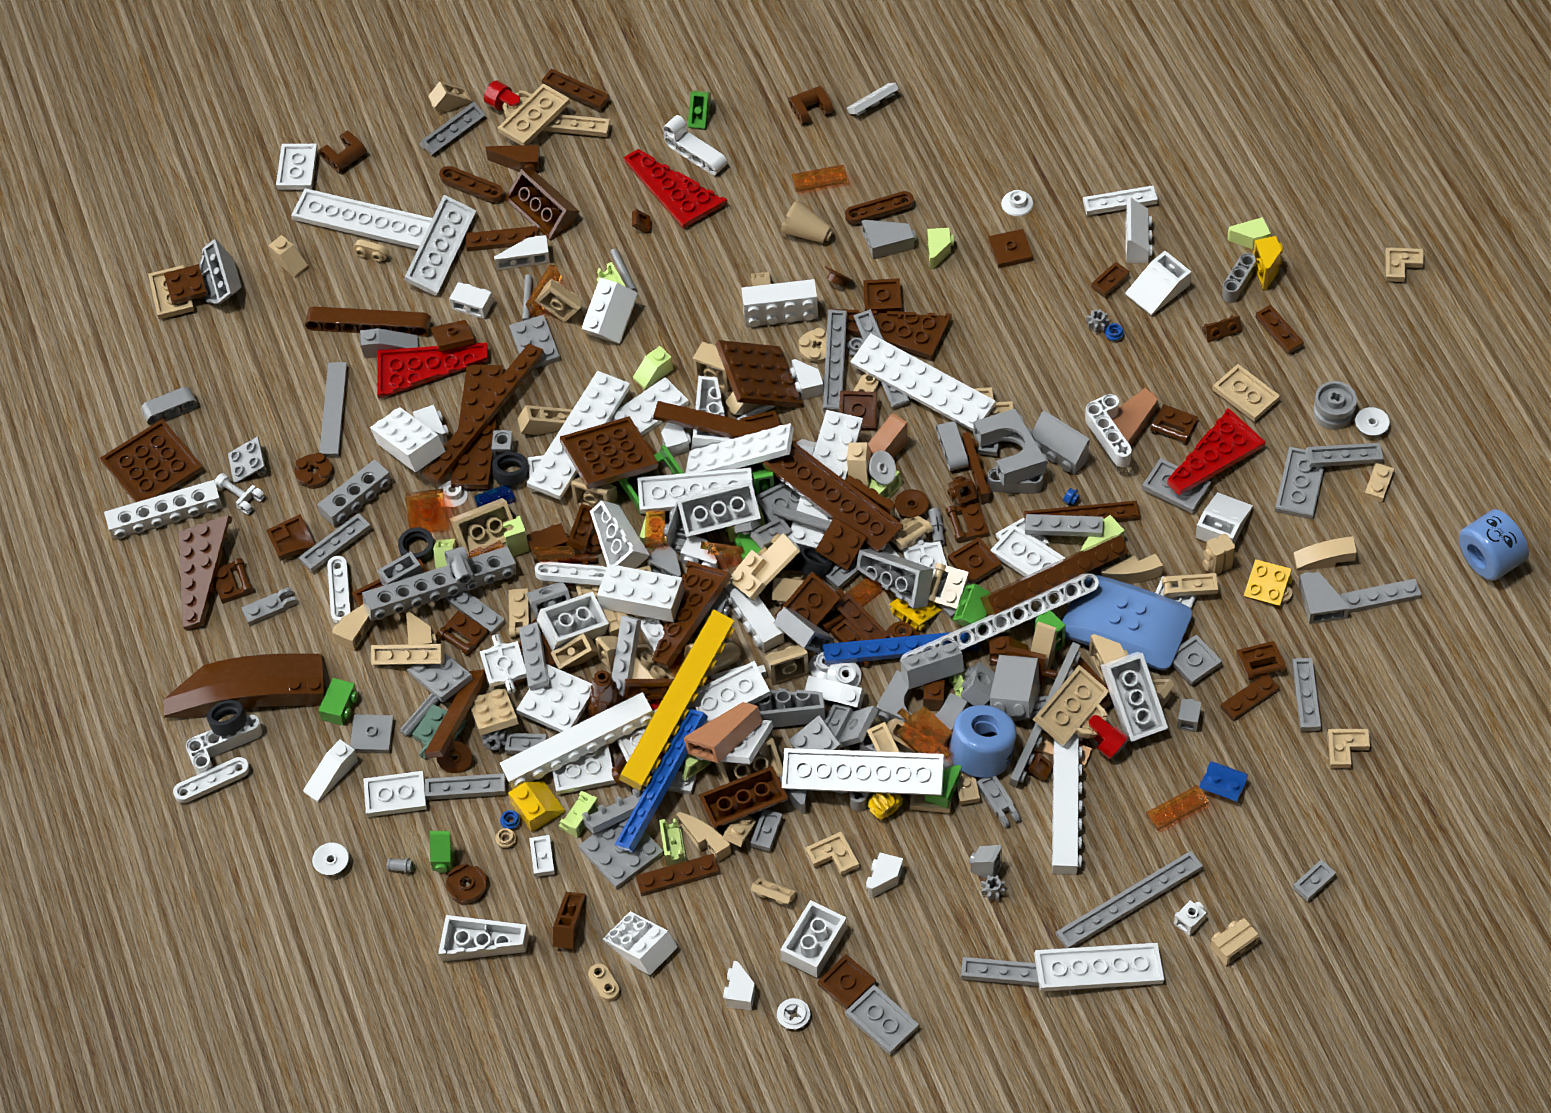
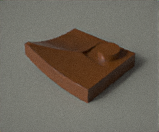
[266,514,315,561]

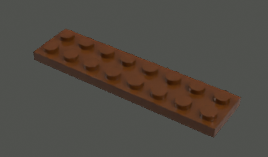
[451,365,504,489]
[762,441,903,553]

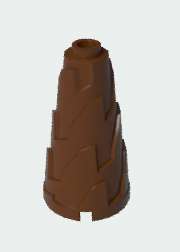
[588,670,625,718]

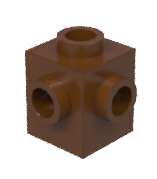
[947,476,977,505]

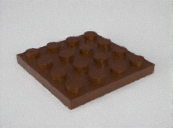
[715,340,803,408]
[560,416,658,489]
[100,419,204,503]

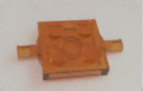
[896,706,952,759]

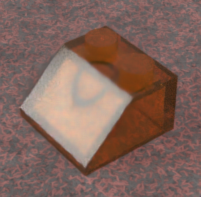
[405,488,448,532]

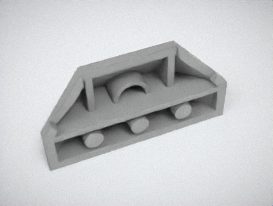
[200,239,242,304]

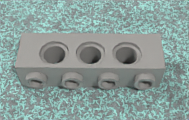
[317,459,392,528]

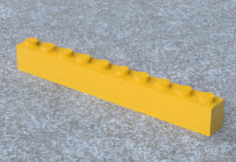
[619,609,735,791]

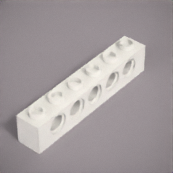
[104,480,223,540]

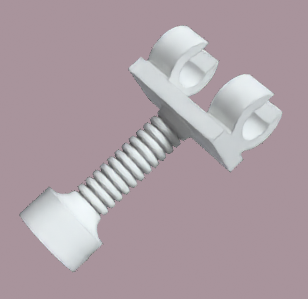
[215,473,265,515]

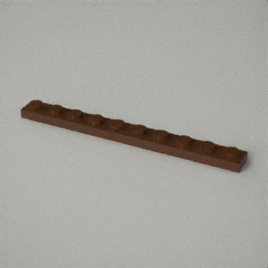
[422,343,545,485]

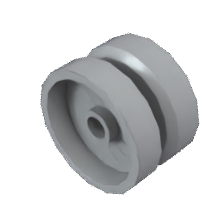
[1313,381,1357,430]

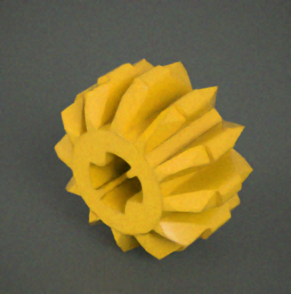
[868,793,903,819]

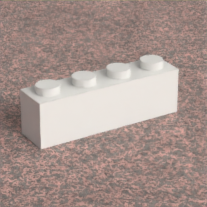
[725,583,784,652]

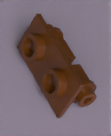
[1202,315,1242,342]

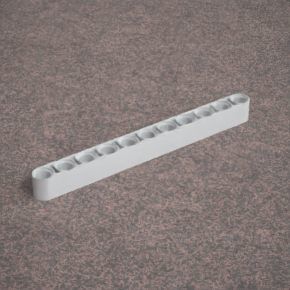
[901,574,1099,659]

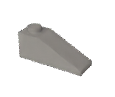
[360,329,418,358]

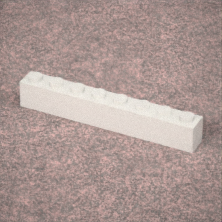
[500,692,654,790]
[1052,733,1082,875]

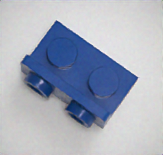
[1199,761,1248,801]

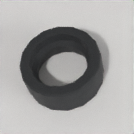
[492,452,529,486]
[398,527,435,563]
[793,546,832,578]
[207,700,247,736]

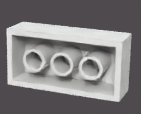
[741,279,818,327]
[370,407,446,472]
[677,479,761,537]
[597,564,685,622]
[1100,652,1168,742]

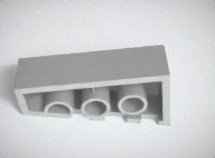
[856,549,934,608]
[753,688,825,728]

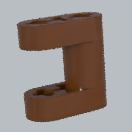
[788,85,834,124]
[319,130,367,173]

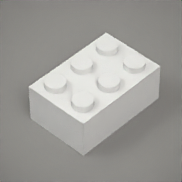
[537,592,609,651]
[780,900,847,978]

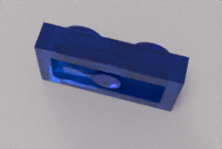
[473,485,516,508]

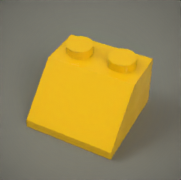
[1253,236,1283,291]
[508,782,565,832]

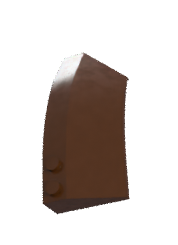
[164,653,324,718]

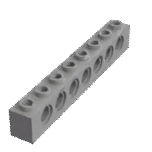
[362,546,516,621]

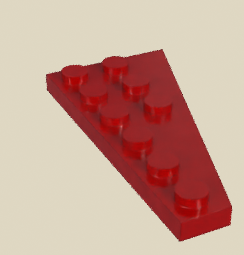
[624,149,728,229]
[377,342,488,399]
[1167,408,1266,496]

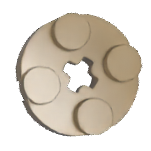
[799,328,827,364]

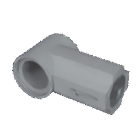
[445,546,473,585]

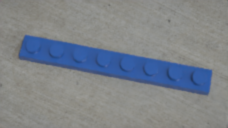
[822,632,980,665]
[614,709,708,852]

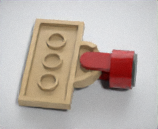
[484,80,570,145]
[1033,665,1129,759]

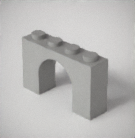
[973,409,1048,486]
[876,670,968,747]

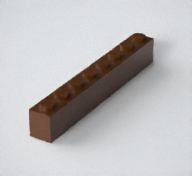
[980,534,1129,615]

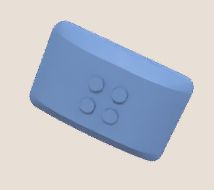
[1062,574,1192,670]

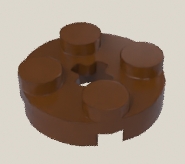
[295,452,333,489]
[446,864,487,905]

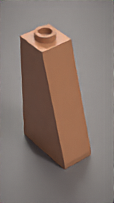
[1102,388,1158,453]
[868,413,908,479]
[684,702,762,763]

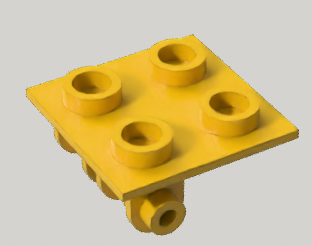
[1244,559,1293,606]
[889,598,942,631]

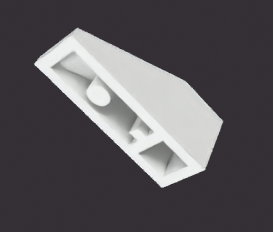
[494,235,550,271]
[805,675,865,709]
[303,740,358,803]

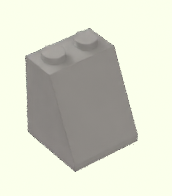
[990,655,1040,718]

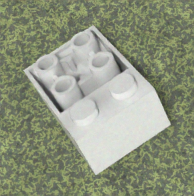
[1125,251,1191,316]
[1195,492,1253,544]
[603,911,678,975]

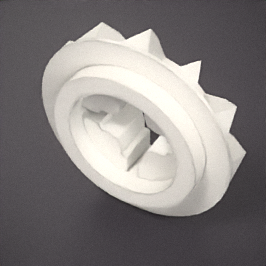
[777,998,810,1031]

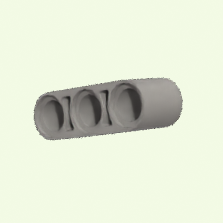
[1222,253,1256,303]
[141,387,198,425]
[936,421,969,471]
[988,468,1043,494]

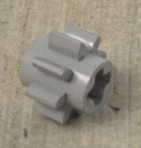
[1086,309,1109,332]
[482,729,506,750]
[981,875,1005,901]

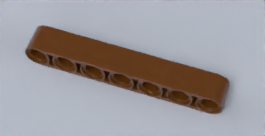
[305,306,431,337]

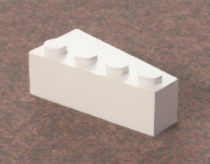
[691,376,730,450]
[590,500,650,569]
[438,915,530,962]

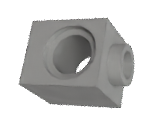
[491,430,514,460]
[1177,699,1202,732]

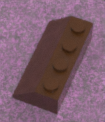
[505,169,580,240]
[699,766,788,829]

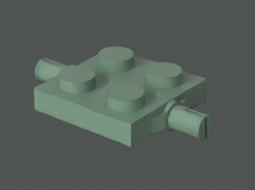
[412,704,467,759]

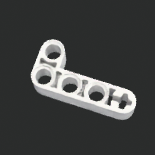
[663,115,728,176]
[1085,394,1132,467]
[186,715,263,775]

